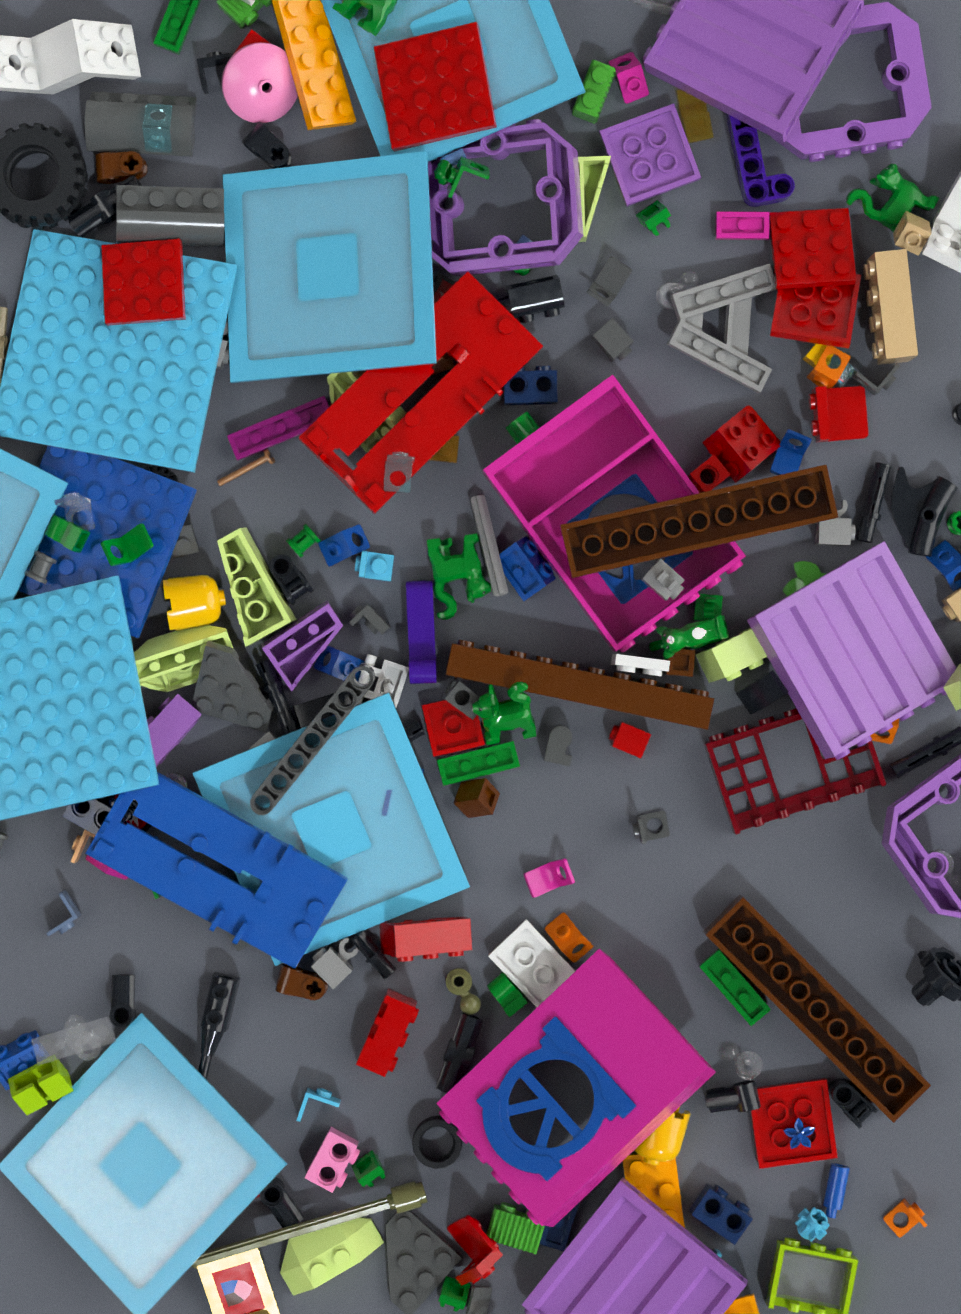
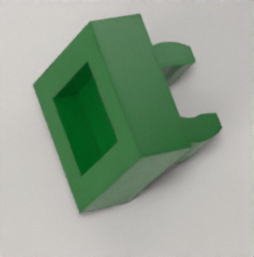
[636,200,671,236]
[693,594,723,621]
[351,1150,385,1187]
[438,1276,471,1312]

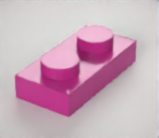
[715,212,769,240]

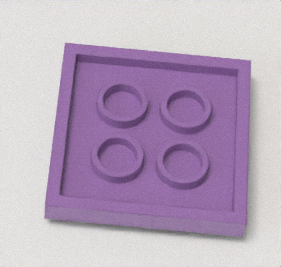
[599,103,701,207]

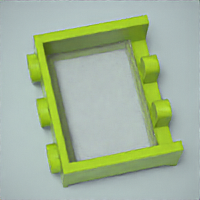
[765,1237,858,1314]

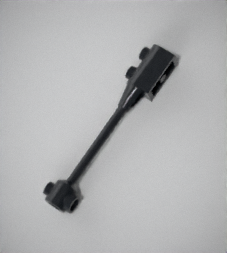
[498,275,565,323]
[198,972,240,1080]

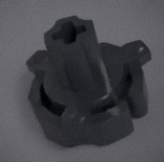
[911,947,961,1006]

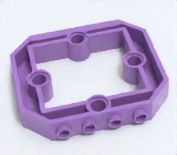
[771,2,932,162]
[428,119,584,276]
[882,753,961,919]

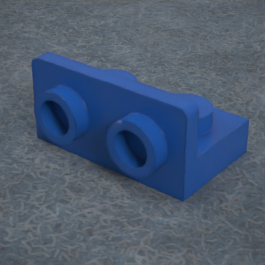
[499,536,556,601]
[0,1030,50,1090]

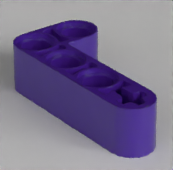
[727,114,795,207]
[406,580,437,684]

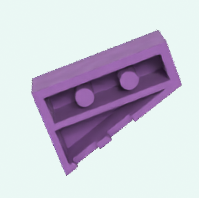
[261,600,343,691]
[147,694,202,767]

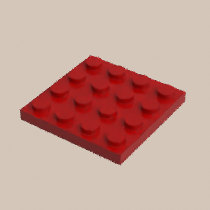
[374,22,497,152]

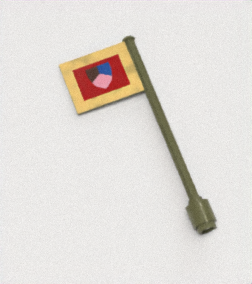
[192,1181,428,1314]

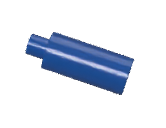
[823,1163,850,1218]

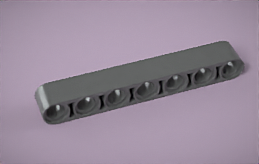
[250,664,375,815]

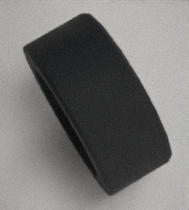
[412,1116,462,1169]

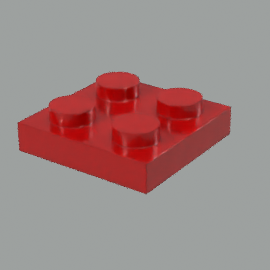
[422,700,485,757]

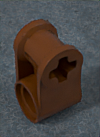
[95,151,148,184]
[275,964,328,1001]

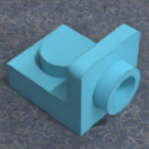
[355,550,394,582]

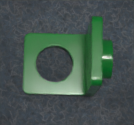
[446,156,490,198]
[100,523,154,566]

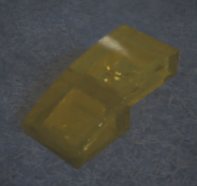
[676,89,714,143]

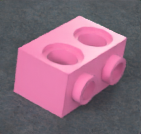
[305,1127,360,1193]

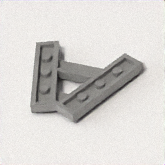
[666,263,776,393]

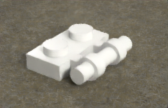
[351,654,409,708]

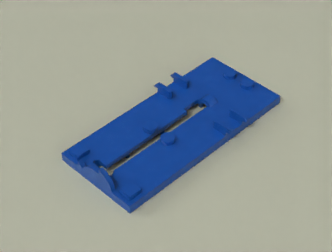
[85,772,348,969]

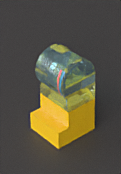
[803,343,856,387]

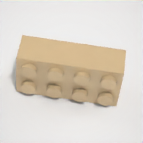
[863,249,918,365]

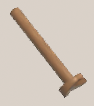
[217,449,275,486]

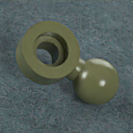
[446,968,481,1015]

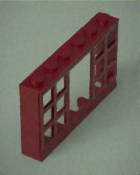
[704,708,887,835]

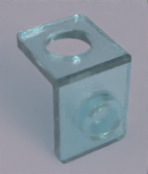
[143,104,173,153]
[383,452,415,493]

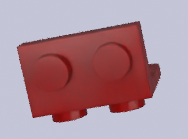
[809,386,869,443]
[702,405,780,483]
[447,1215,503,1285]

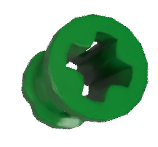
[947,511,961,535]
[286,523,321,558]

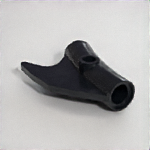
[890,467,958,557]

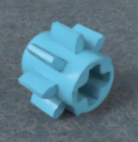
[795,1207,830,1242]

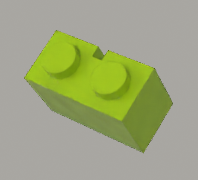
[8,1054,74,1115]

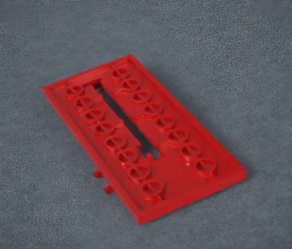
[298,271,543,515]

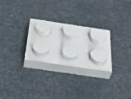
[611,654,670,676]
[488,919,575,1007]

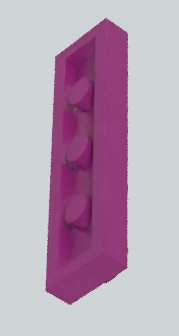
[227,395,329,461]

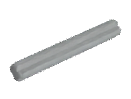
[470,495,508,597]

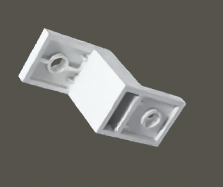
[0,19,141,94]
[922,171,961,273]

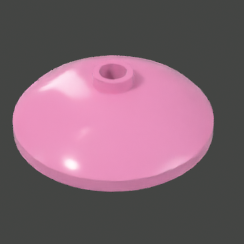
[222,42,298,123]

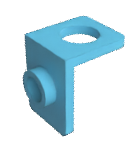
[296,1088,341,1122]

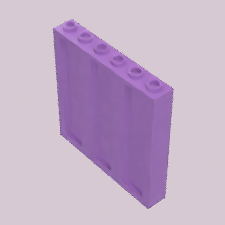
[643,0,864,143]
[747,541,956,760]
[522,1177,748,1314]

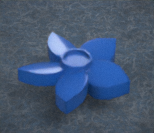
[783,1118,815,1149]

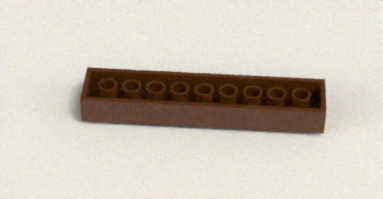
[560,464,838,578]
[446,639,715,730]
[703,895,931,1123]

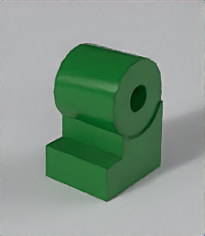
[505,411,539,444]
[44,514,91,553]
[487,972,528,1018]

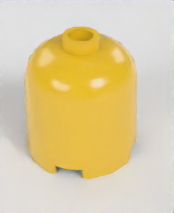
[163,575,226,631]
[634,1107,691,1165]

